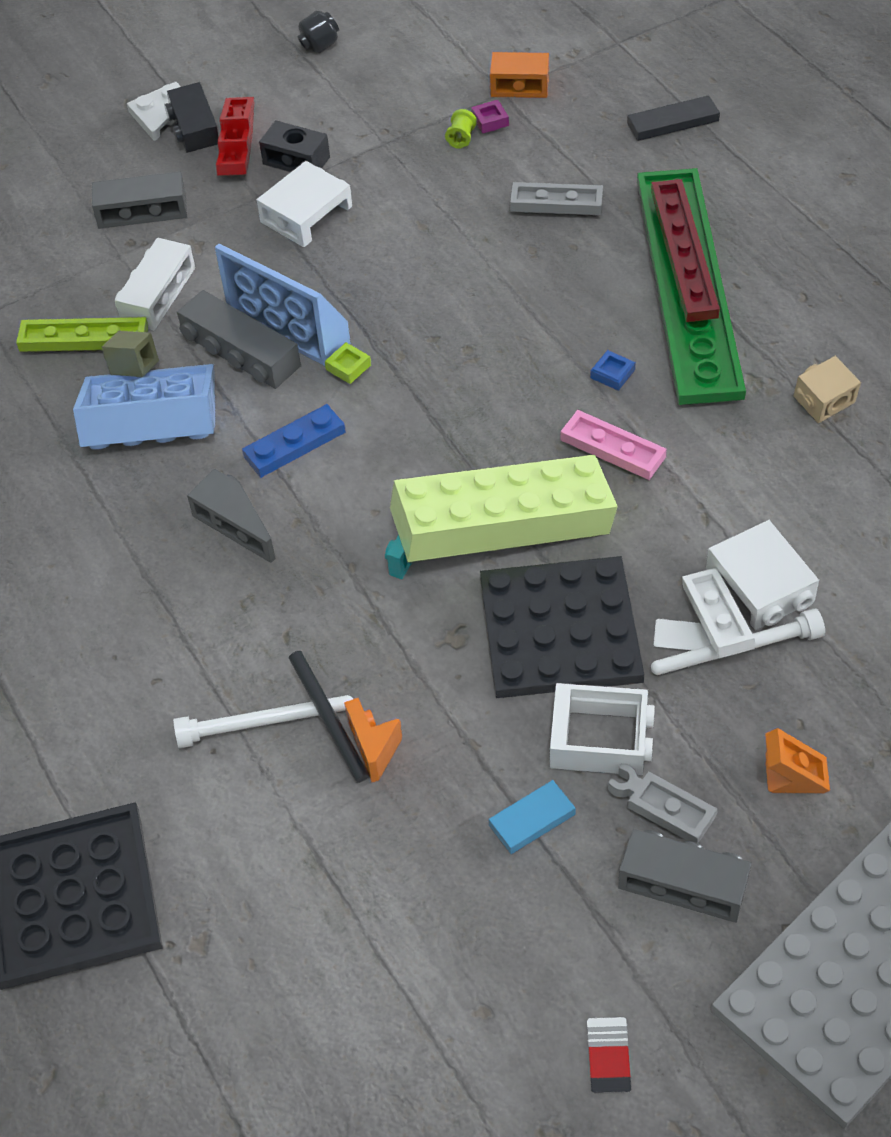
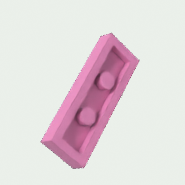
[560,410,667,480]

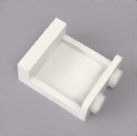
[256,161,352,247]
[706,520,819,630]

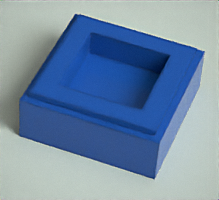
[590,350,636,391]

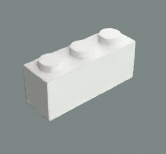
[115,238,195,331]

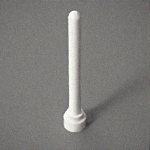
[651,608,825,675]
[173,695,353,749]

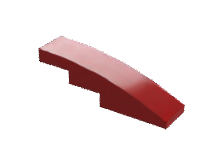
[216,97,254,176]

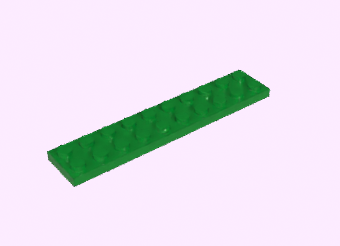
[637,168,746,405]

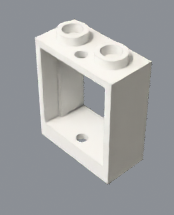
[550,683,655,776]

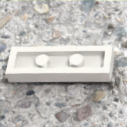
[682,568,755,658]

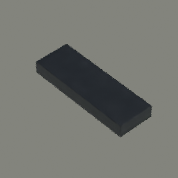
[627,95,720,141]

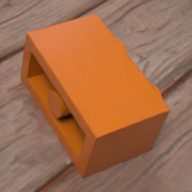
[490,52,549,98]

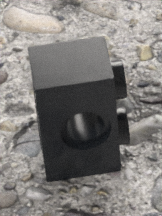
[259,120,330,172]

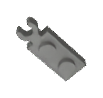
[608,764,717,844]

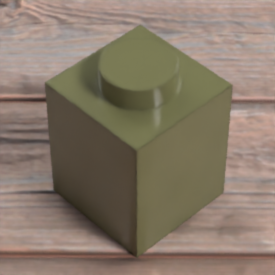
[102,331,159,377]

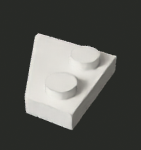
[127,82,181,141]

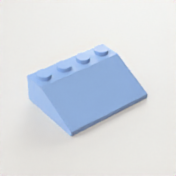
[215,244,351,366]
[73,364,215,449]

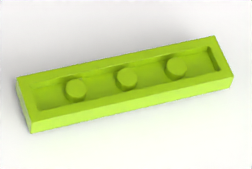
[16,317,148,352]

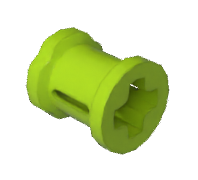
[445,109,477,149]

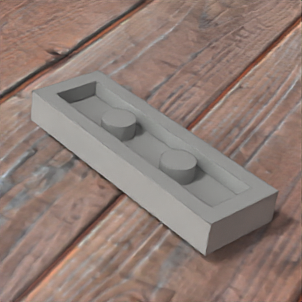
[510,182,603,215]

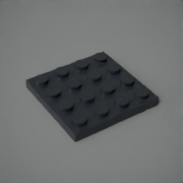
[480,556,645,699]
[0,802,163,990]

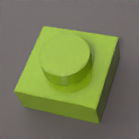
[325,342,371,384]

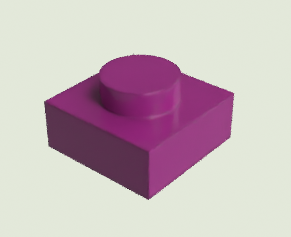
[471,100,509,134]

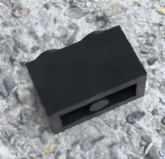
[164,82,219,153]

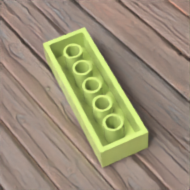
[390,455,618,562]

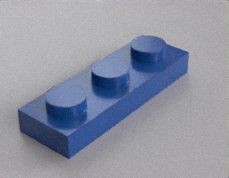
[242,404,346,478]

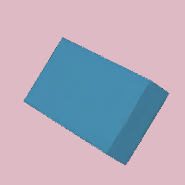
[489,780,576,854]

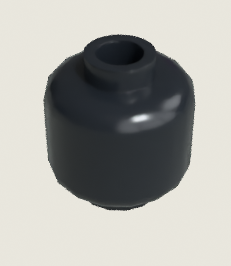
[297,11,339,53]

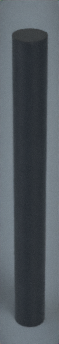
[288,651,370,783]

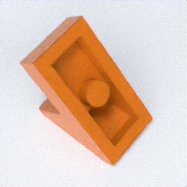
[344,698,402,783]
[765,728,830,793]

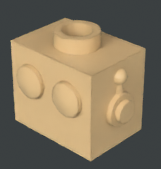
[793,355,861,424]

